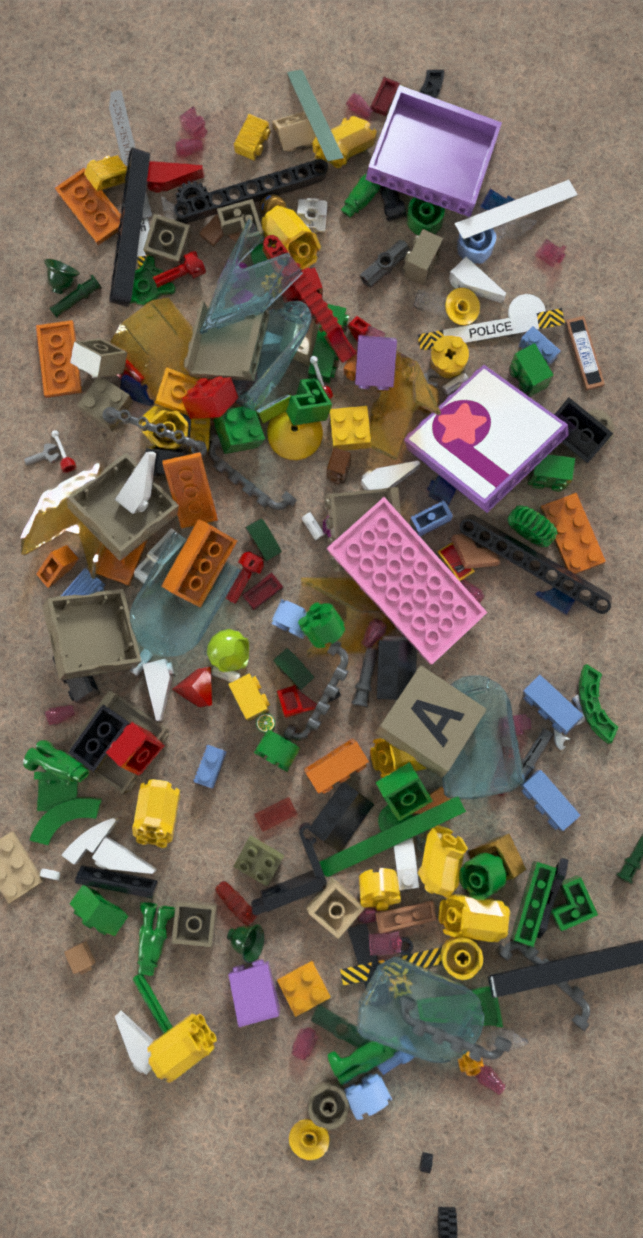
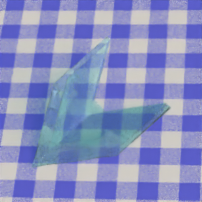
[200,219,303,334]

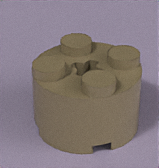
[308,1080,349,1130]

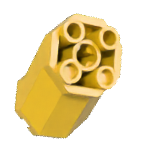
[313,116,377,168]
[261,206,321,270]
[142,406,189,450]
[370,738,427,778]
[132,779,180,848]
[418,825,468,898]
[438,894,510,942]
[147,1013,217,1083]

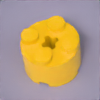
[430,336,469,378]
[359,868,401,911]
[440,937,483,980]

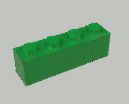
[308,304,349,383]
[511,860,557,947]

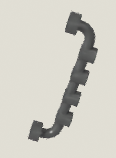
[102,407,207,457]
[208,434,297,510]
[283,641,349,741]
[495,941,590,1032]
[399,994,512,1062]

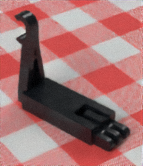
[251,822,327,915]

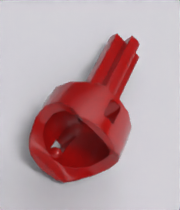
[153,251,206,287]
[226,551,264,604]

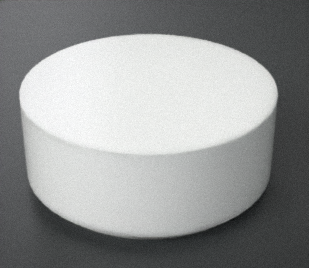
[40,868,61,880]

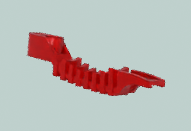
[263,235,357,363]

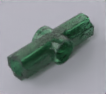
[311,1004,372,1048]

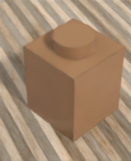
[64,941,96,975]

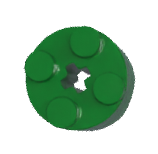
[407,197,445,236]
[298,602,345,648]
[254,729,301,773]
[459,853,506,900]

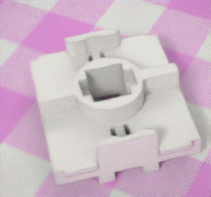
[297,198,327,233]

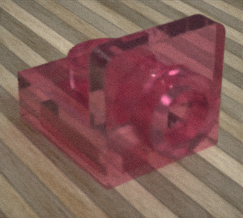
[535,239,566,268]

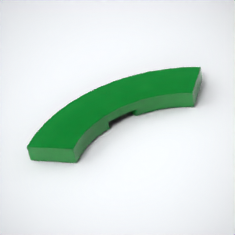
[579,664,619,744]
[30,797,102,845]

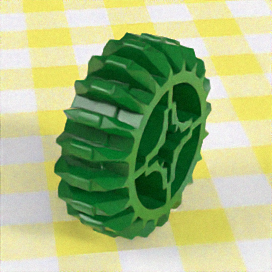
[507,505,558,547]

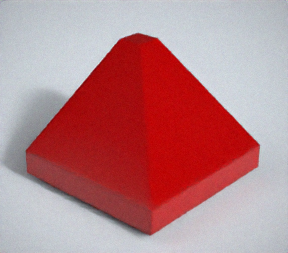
[347,316,372,342]

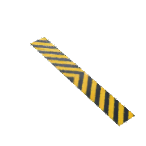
[340,947,442,986]

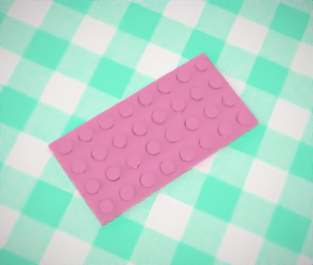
[326,497,487,665]

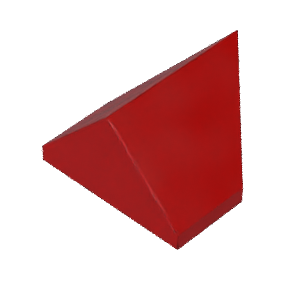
[172,667,212,707]
[277,685,317,719]

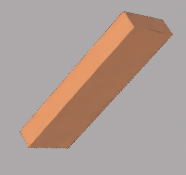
[375,900,437,934]

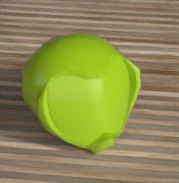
[207,629,249,672]

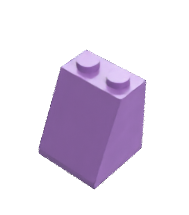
[355,335,397,390]
[228,959,281,1027]

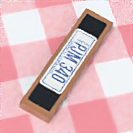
[565,316,605,391]

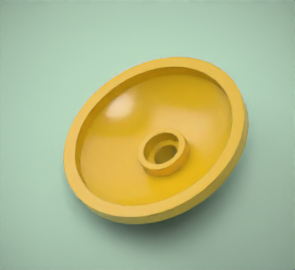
[267,411,323,460]

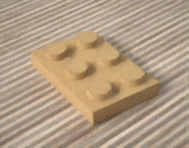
[0,831,44,904]

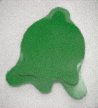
[130,256,176,305]

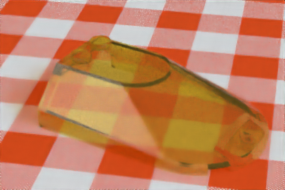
[110,297,214,407]

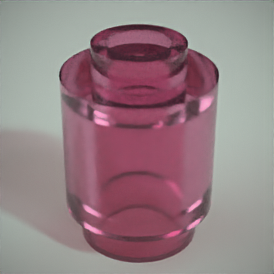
[291,1027,318,1060]

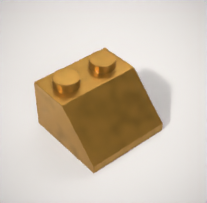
[468,833,527,881]

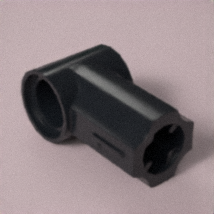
[380,186,406,222]

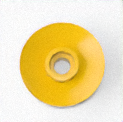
[445,288,480,325]
[289,1119,329,1160]

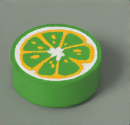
[256,713,275,733]

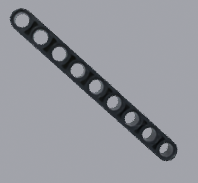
[109,147,150,307]
[174,159,329,224]
[460,514,612,614]
[487,940,643,998]

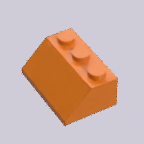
[304,738,369,794]

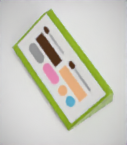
[256,393,291,423]

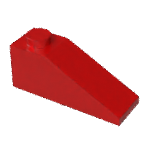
[147,161,204,193]

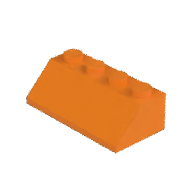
[161,519,237,608]

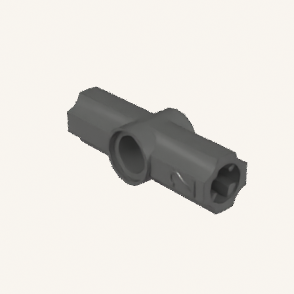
[360,240,411,288]

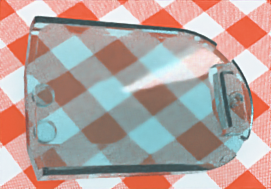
[209,301,312,411]
[130,532,242,657]
[442,675,525,800]
[357,956,484,1063]

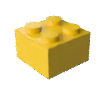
[330,406,371,451]
[228,673,270,721]

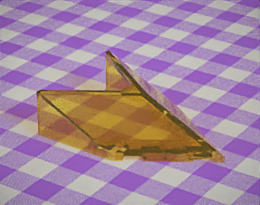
[370,351,441,460]
[21,464,106,579]
[301,577,397,658]

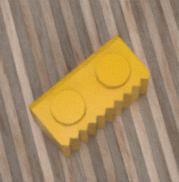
[234,114,271,161]
[84,155,127,191]

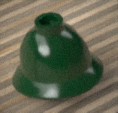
[44,259,80,294]
[227,924,265,963]

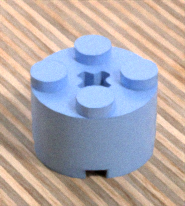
[457,228,496,264]
[271,599,307,639]
[344,1073,392,1120]

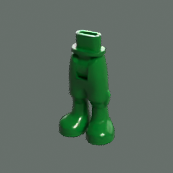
[341,173,381,218]
[23,740,89,782]
[137,902,175,976]
[328,1036,402,1085]

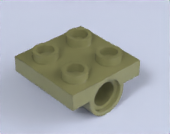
[233,835,285,886]

